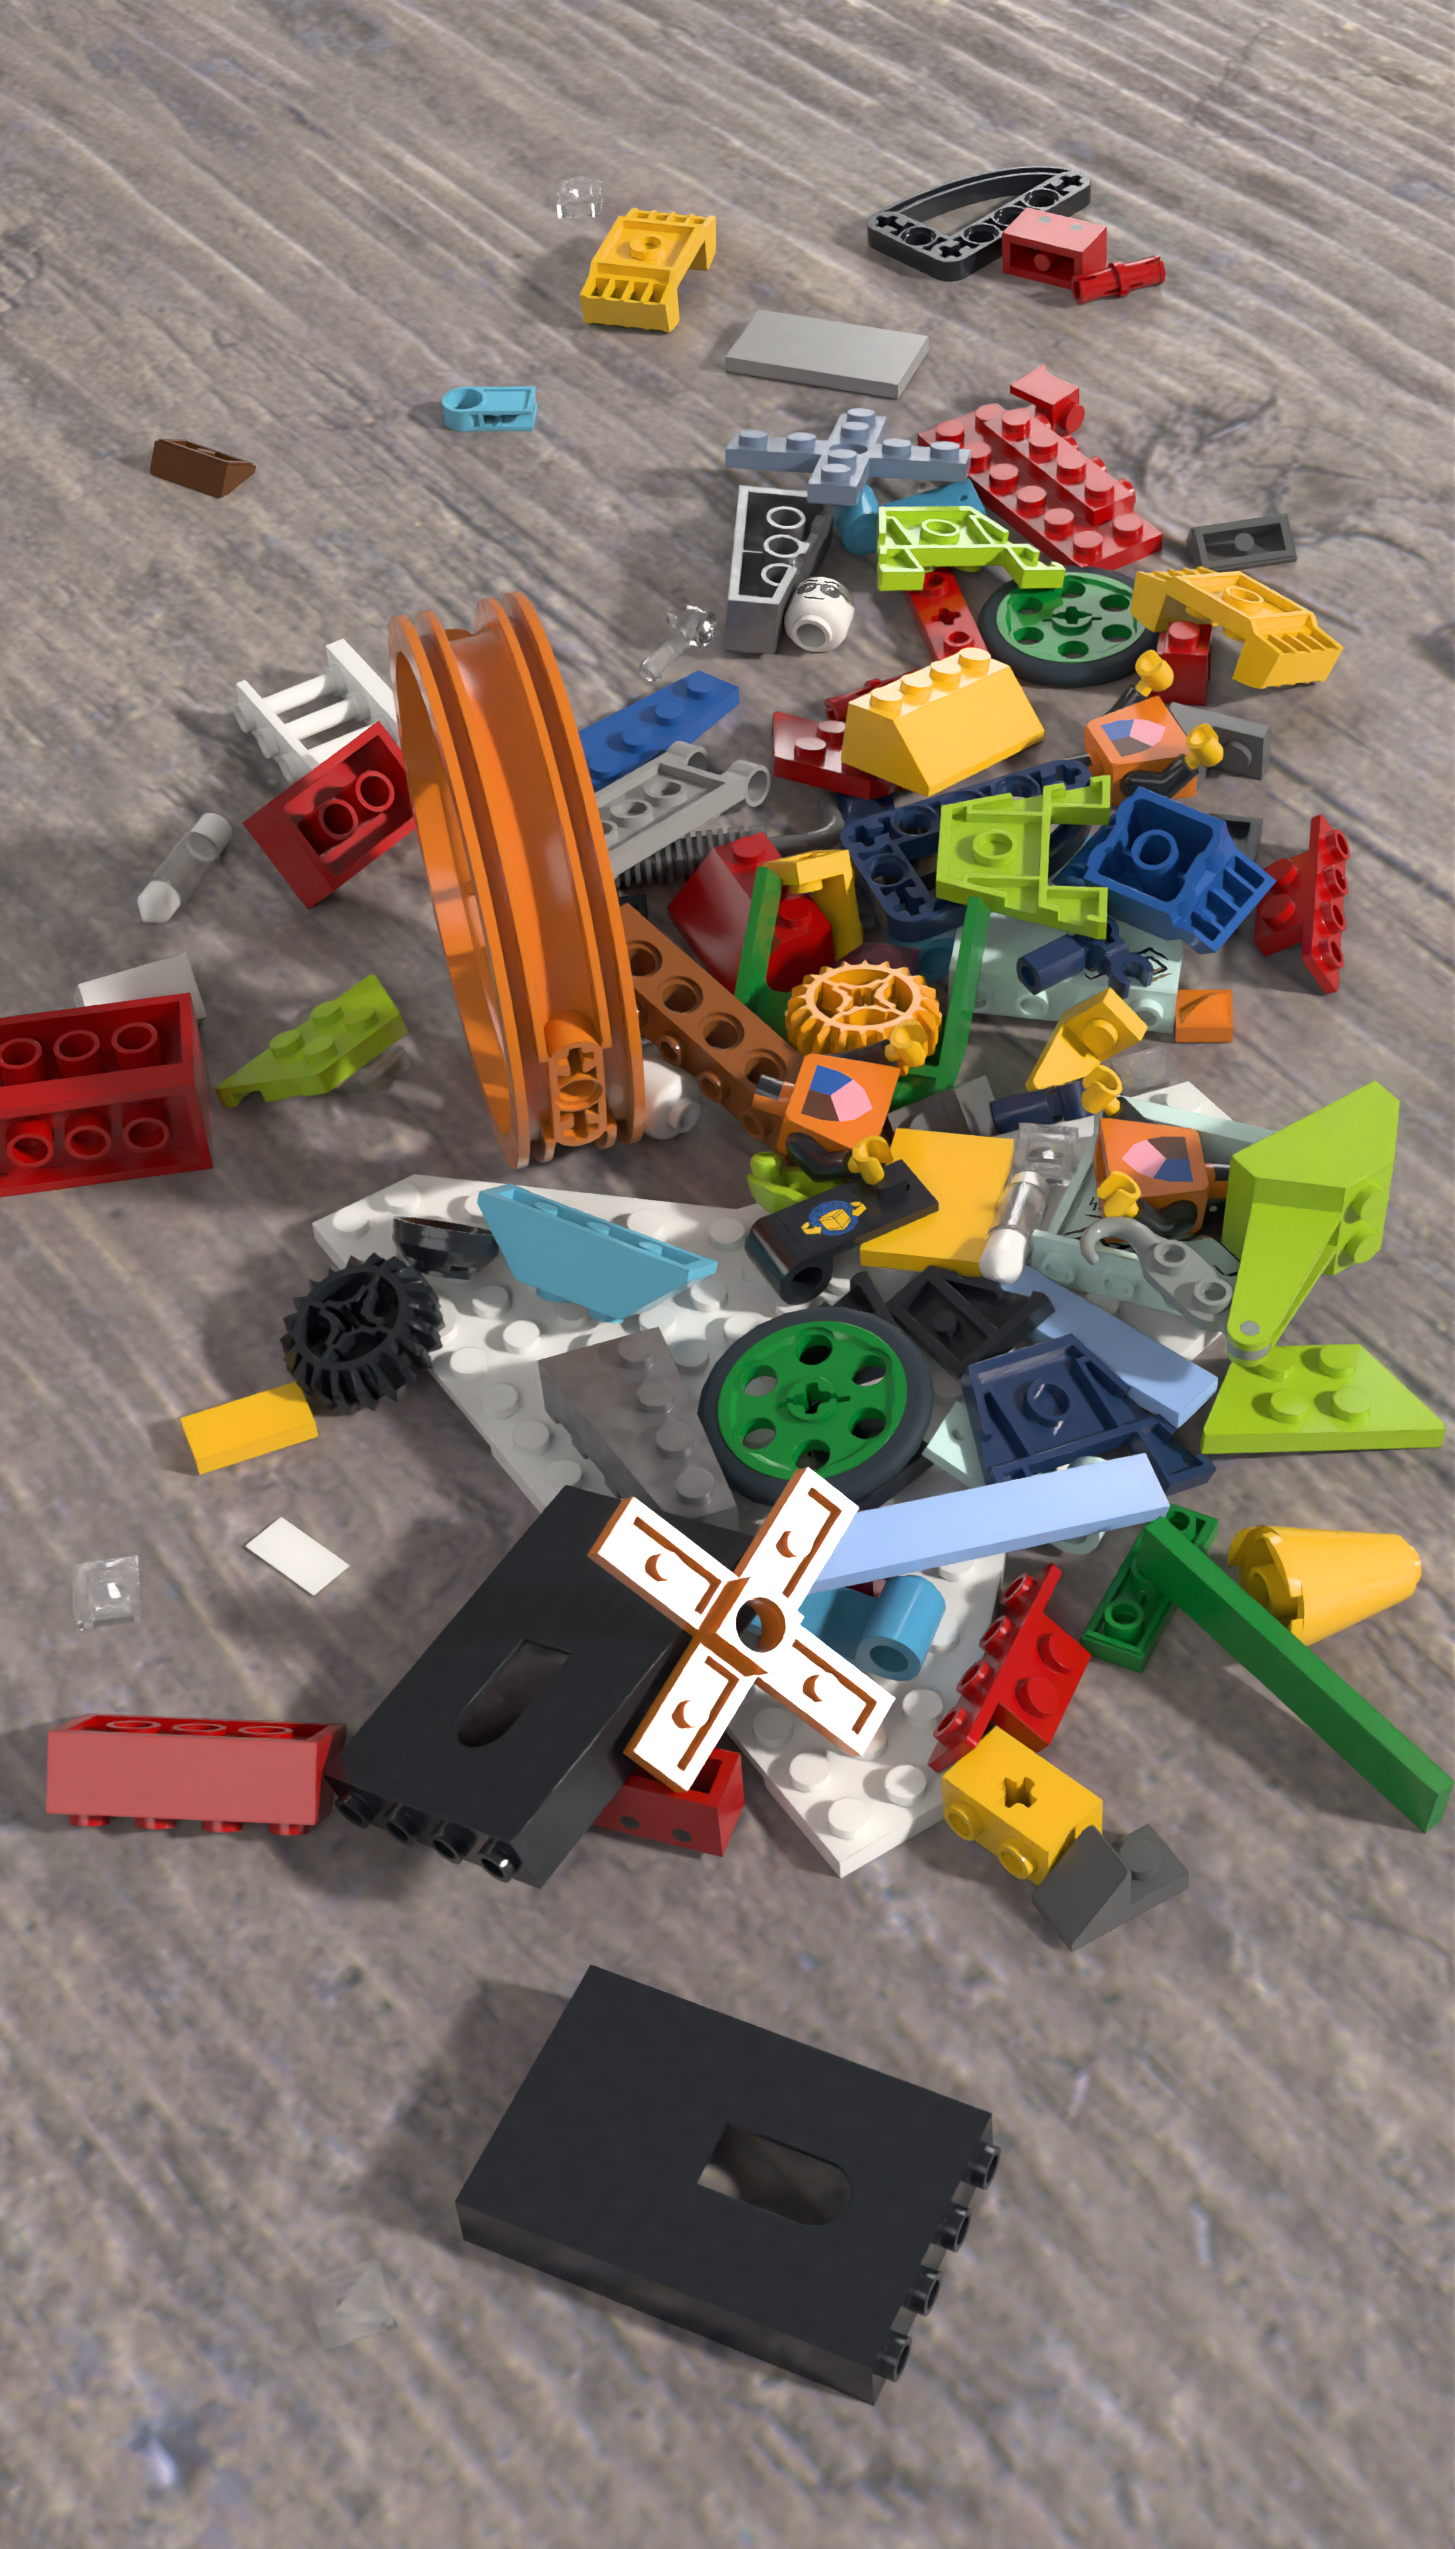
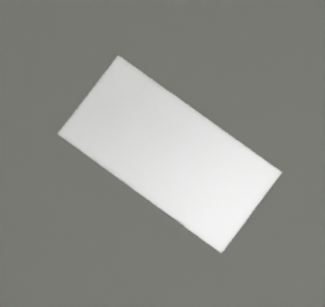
[245,1517,350,1596]

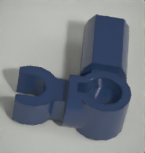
[1016,916,1154,1000]
[992,1074,1123,1134]

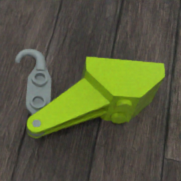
[1079,1080,1400,1367]

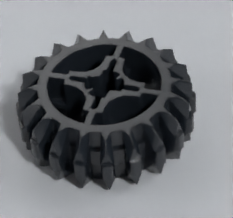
[279,1252,446,1414]

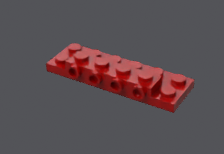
[917,402,1162,571]

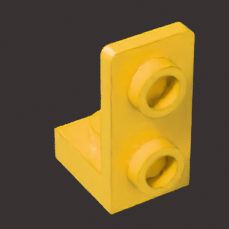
[762,850,865,962]
[1026,987,1148,1091]

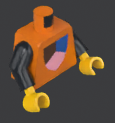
[1064,650,1223,807]
[752,1020,928,1185]
[1081,1065,1230,1243]

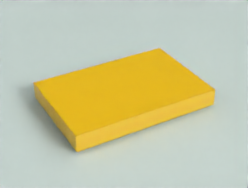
[860,1128,1014,1278]

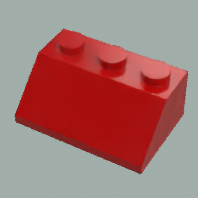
[667,832,835,995]

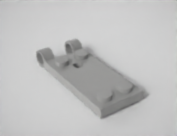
[594,741,771,880]

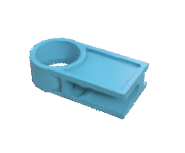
[442,386,538,432]

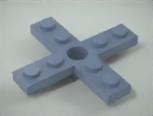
[725,408,971,506]

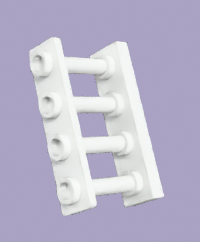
[233,639,401,785]

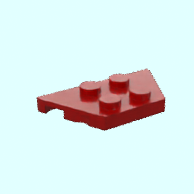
[771,711,908,800]

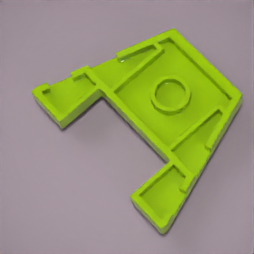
[876,506,1066,591]
[936,775,1111,939]

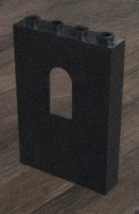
[322,1485,757,1889]
[455,1965,1001,2406]

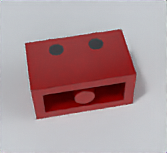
[1002,207,1107,290]
[593,1747,745,1857]

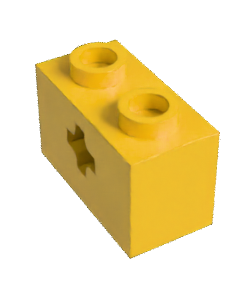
[941,1726,1103,1886]

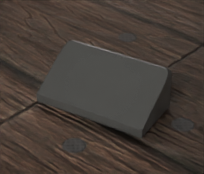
[1186,513,1297,573]

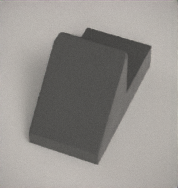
[1168,702,1271,790]
[883,1075,999,1145]
[1032,1823,1189,1952]

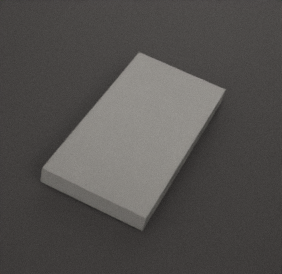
[725,309,929,399]

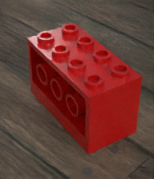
[0,992,214,1198]

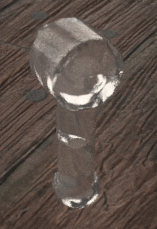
[639,604,716,682]

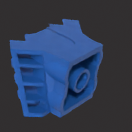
[1052,786,1276,955]

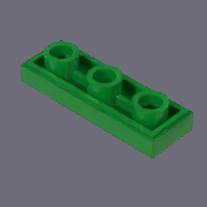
[1080,1503,1219,1674]

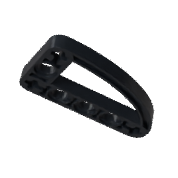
[867,166,1091,282]

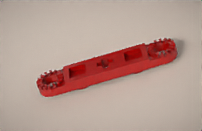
[903,566,989,662]

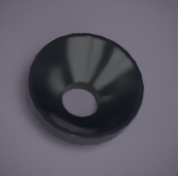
[392,1216,499,1280]

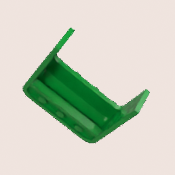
[734,866,991,1112]

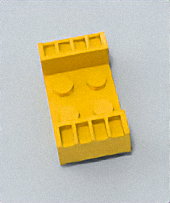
[579,208,716,333]
[1130,566,1344,689]

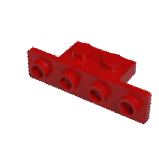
[1254,814,1350,995]
[927,1563,1092,1773]

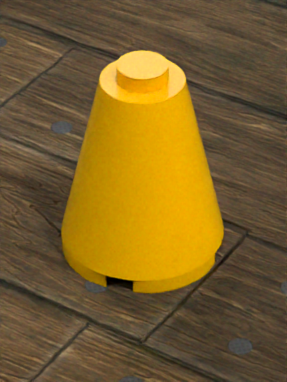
[1227,1525,1422,1647]

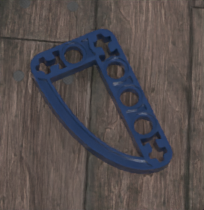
[839,759,1093,943]

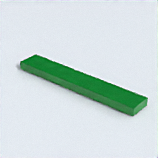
[1136,1516,1454,1833]

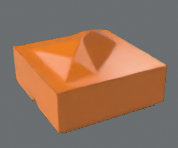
[1175,989,1233,1043]

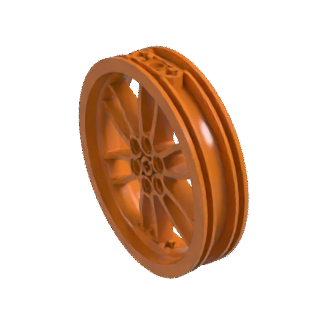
[388,591,645,1170]

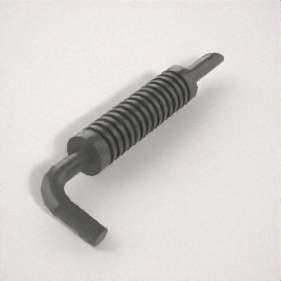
[614,792,845,888]

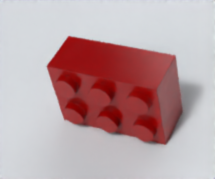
[242,721,416,909]

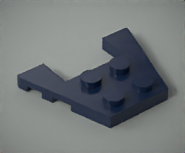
[960,1333,1216,1497]

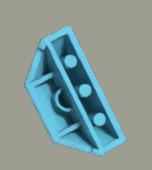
[477,1183,718,1323]

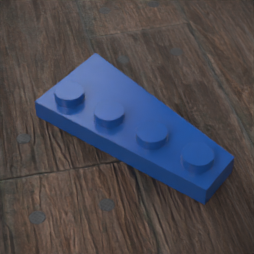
[578,670,740,793]

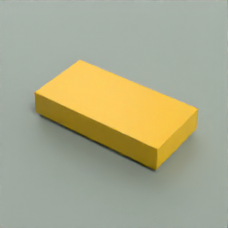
[180,1381,318,1475]

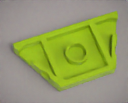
[214,974,409,1108]
[1200,1344,1446,1454]

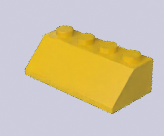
[840,648,1044,797]

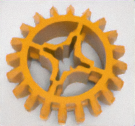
[785,960,942,1077]

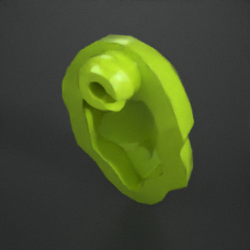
[746,1151,845,1214]

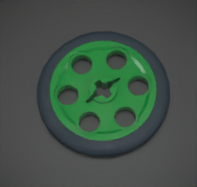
[977,565,1167,688]
[697,1307,935,1508]

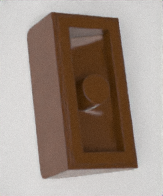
[150,439,256,498]

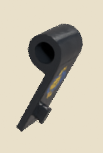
[744,1159,939,1305]

